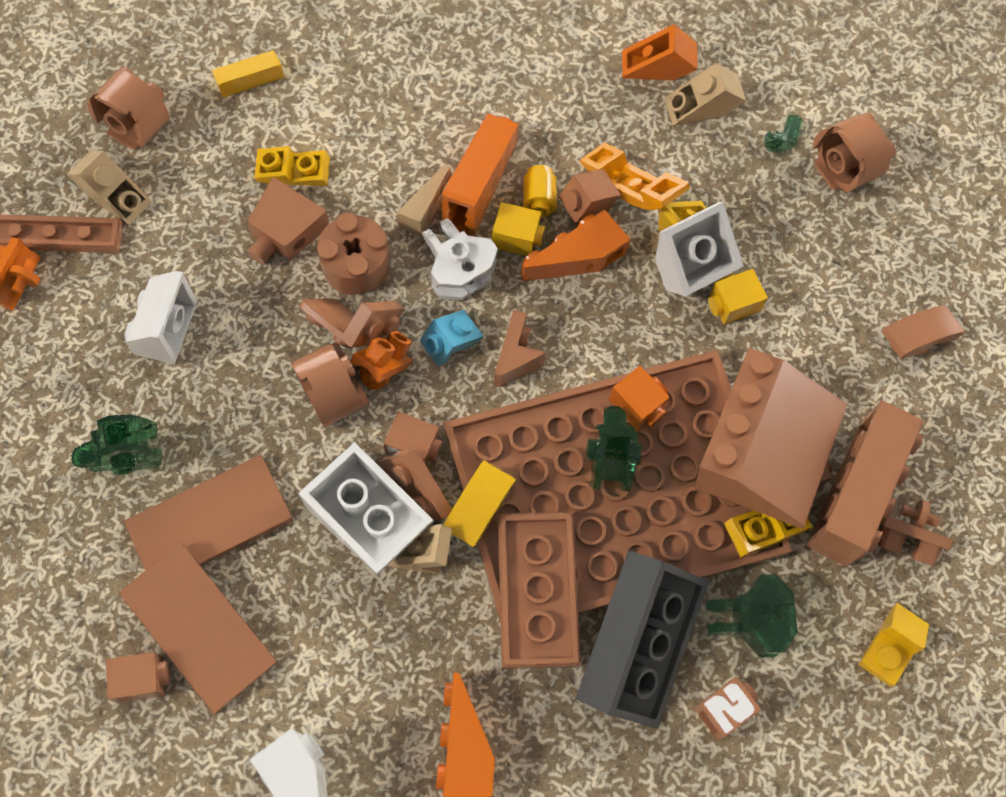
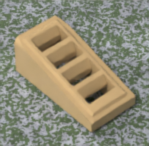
[397,165,451,237]

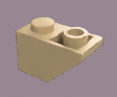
[664,63,747,126]
[66,151,152,226]

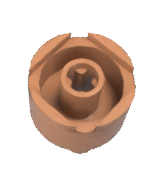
[87,67,170,150]
[813,113,896,193]
[317,213,390,295]
[291,342,370,428]

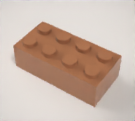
[806,400,924,567]

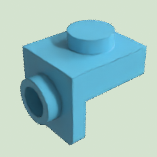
[420,310,483,366]

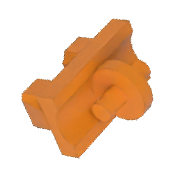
[0,238,41,311]
[350,330,413,390]

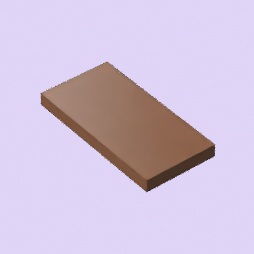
[124,455,293,571]
[498,512,581,669]
[118,543,278,714]

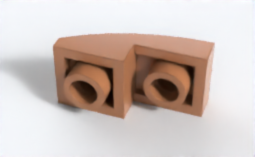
[881,305,965,359]

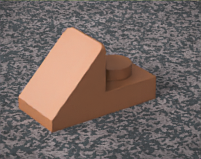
[494,310,545,387]

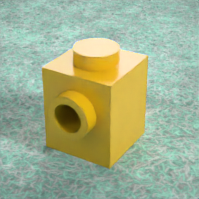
[492,202,546,256]
[708,269,768,325]

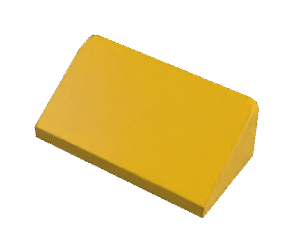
[212,50,284,98]

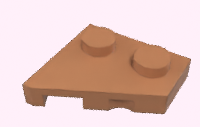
[374,447,452,521]

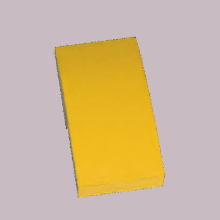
[254,146,330,186]
[443,460,516,547]
[724,511,813,557]

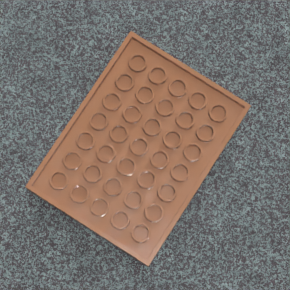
[443,350,792,625]

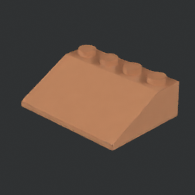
[694,348,847,529]

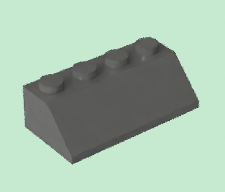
[576,550,709,729]

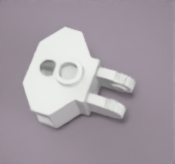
[422,218,498,300]

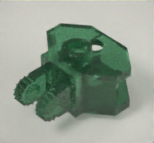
[586,405,641,492]
[70,414,163,475]
[706,574,798,658]

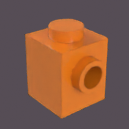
[609,365,670,431]

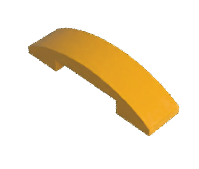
[579,143,690,210]

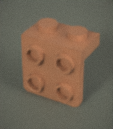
[299,298,405,348]

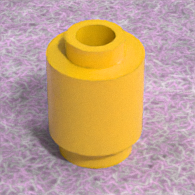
[523,165,557,218]

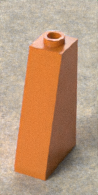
[442,113,519,237]

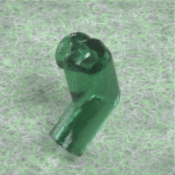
[764,115,803,153]

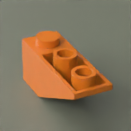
[521,210,631,281]
[436,673,495,797]

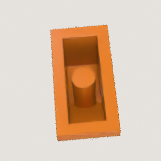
[622,24,698,80]

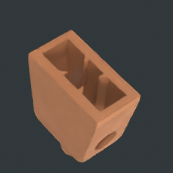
[247,178,329,265]

